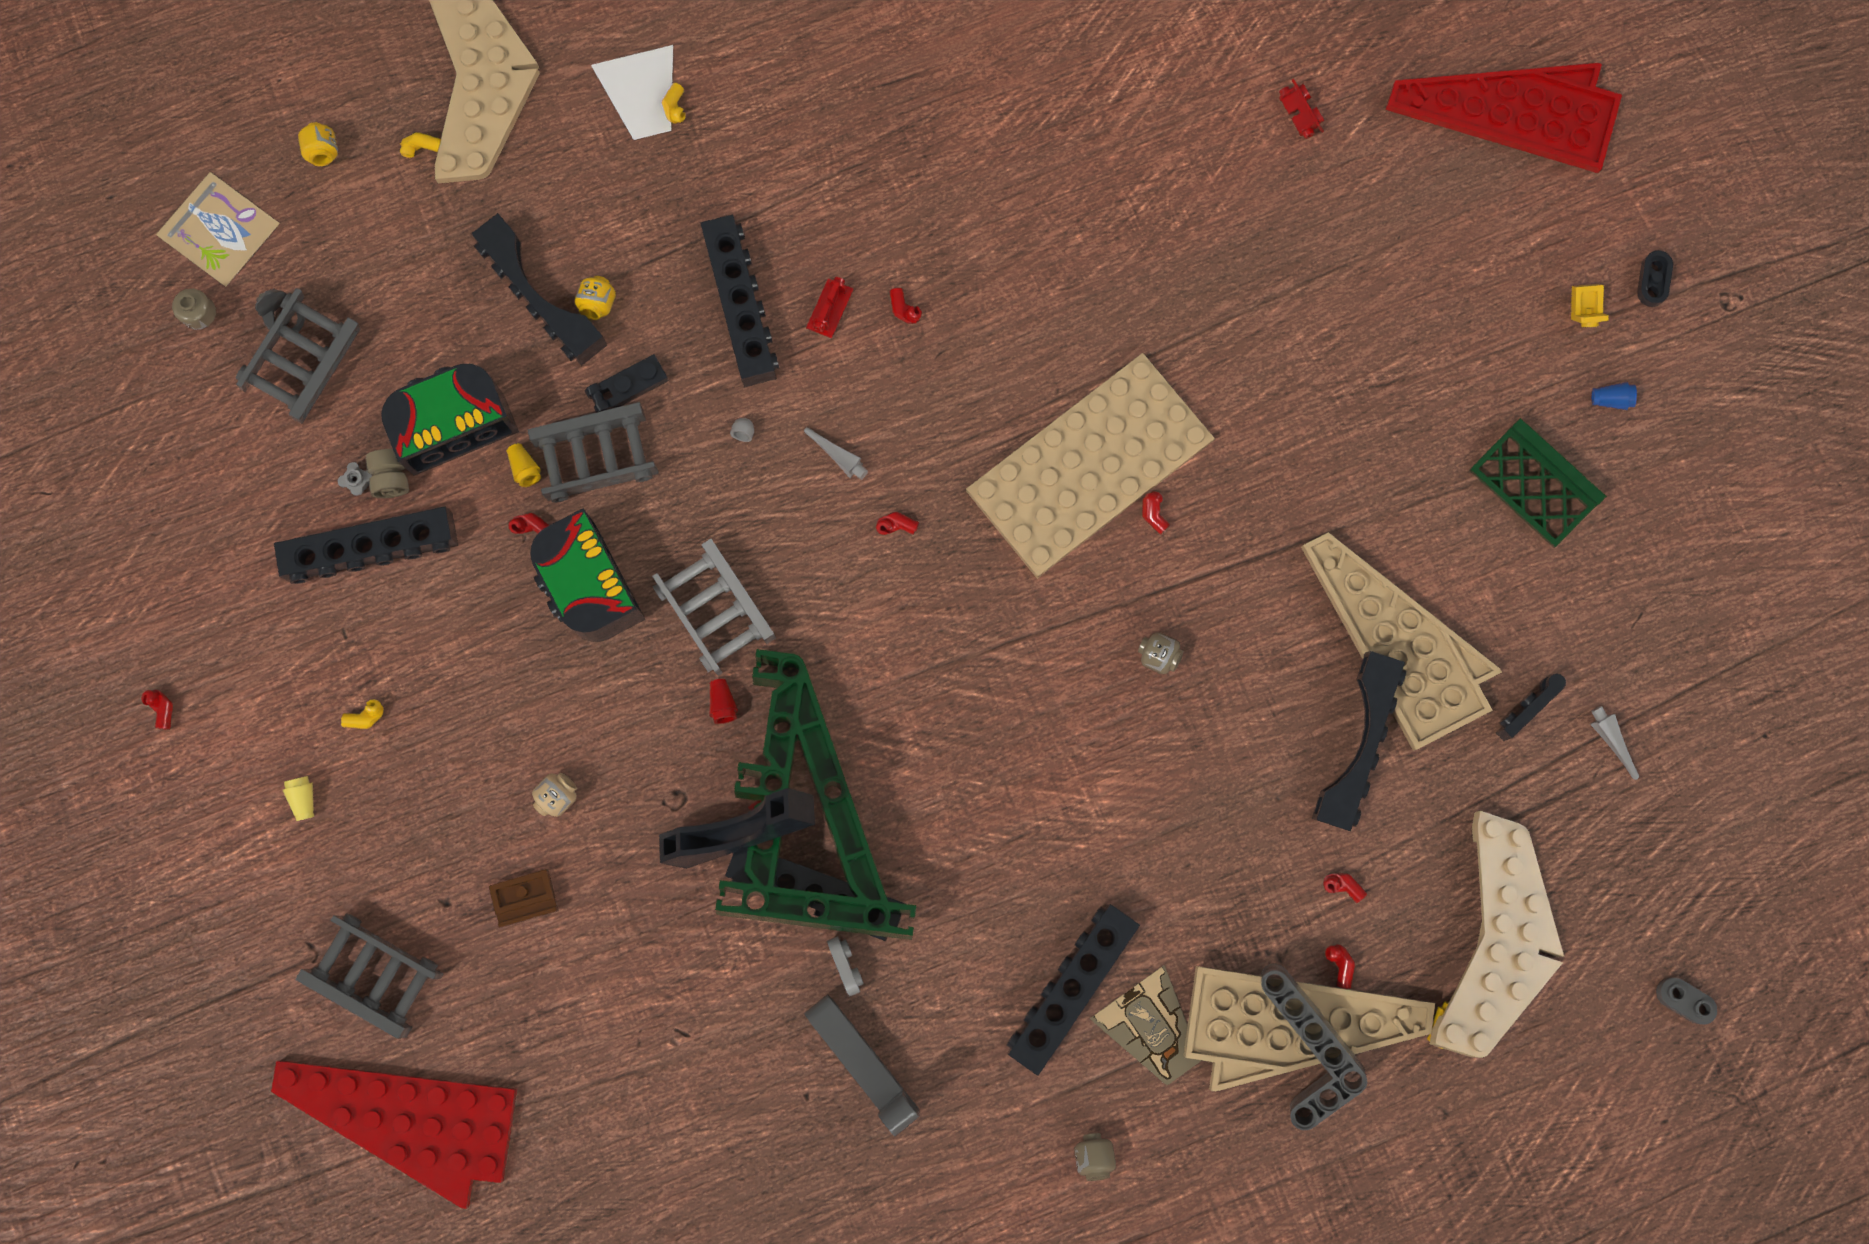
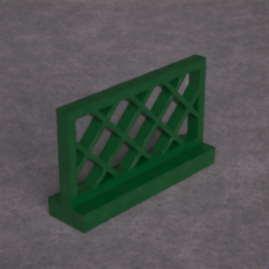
[1469,418,1607,548]

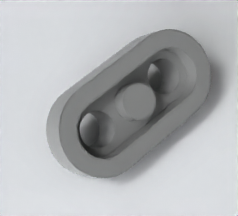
[827,936,864,997]

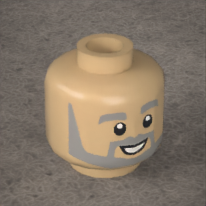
[532,773,577,817]

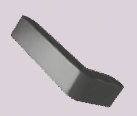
[1261,963,1367,1130]
[804,994,920,1137]

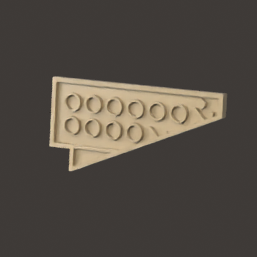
[1301,532,1502,751]
[1183,966,1435,1092]

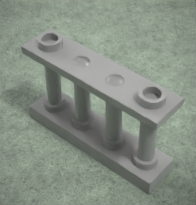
[652,539,776,676]

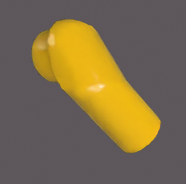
[662,83,686,124]
[400,132,441,158]
[341,699,384,729]

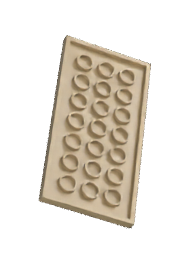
[966,353,1215,579]

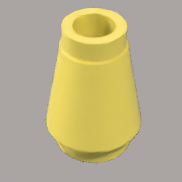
[283,776,314,821]

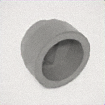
[730,418,754,442]

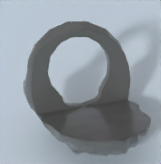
[255,288,305,333]

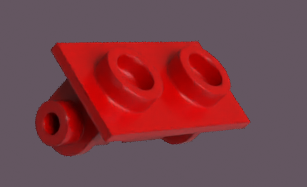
[1279,78,1325,139]
[806,277,854,339]

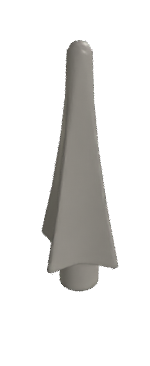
[804,427,868,480]
[1590,706,1639,780]

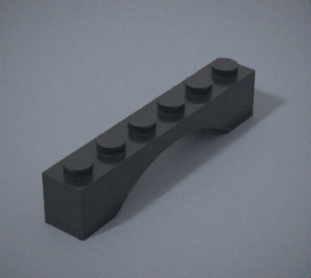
[471,213,607,366]
[1312,651,1406,832]
[659,788,815,869]

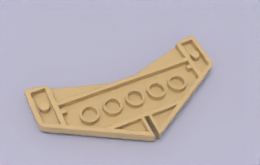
[429,0,540,184]
[1429,811,1564,1058]

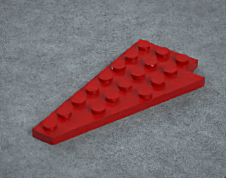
[1385,63,1622,173]
[271,1060,517,1209]

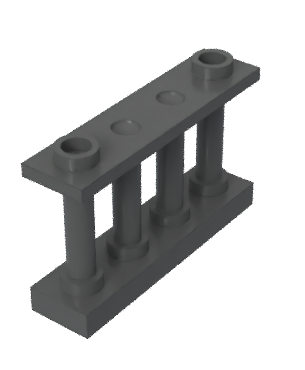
[236,288,361,424]
[527,402,659,503]
[295,913,443,1039]

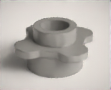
[338,462,372,496]

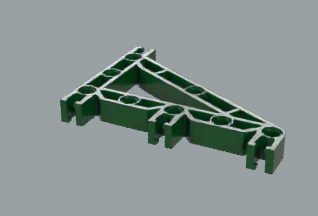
[715,649,916,940]

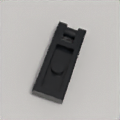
[585,354,669,413]
[1496,674,1566,741]

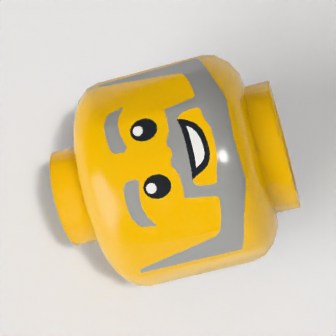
[298,122,338,166]
[575,276,616,320]

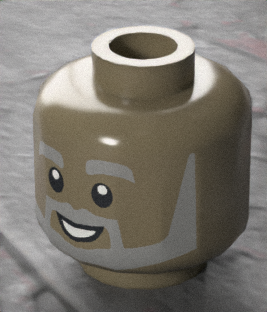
[172,288,216,330]
[1138,632,1184,675]
[1074,1133,1116,1181]

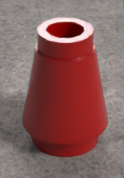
[709,679,738,724]

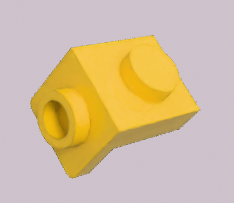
[1571,284,1609,327]

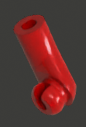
[889,288,922,324]
[1142,491,1170,535]
[876,512,920,535]
[508,513,549,534]
[141,689,173,730]
[1323,873,1367,903]
[1325,944,1355,989]

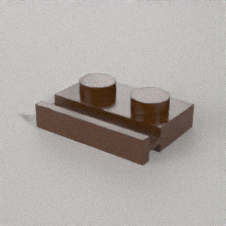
[489,869,559,928]

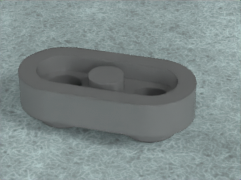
[1656,978,1717,1025]

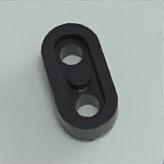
[1637,250,1673,307]

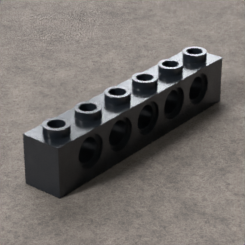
[700,214,780,388]
[274,506,458,584]
[725,848,906,941]
[1006,904,1140,1076]

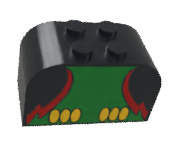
[381,364,519,476]
[530,508,646,642]

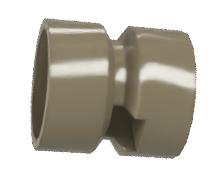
[365,449,409,498]

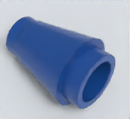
[1591,382,1637,410]

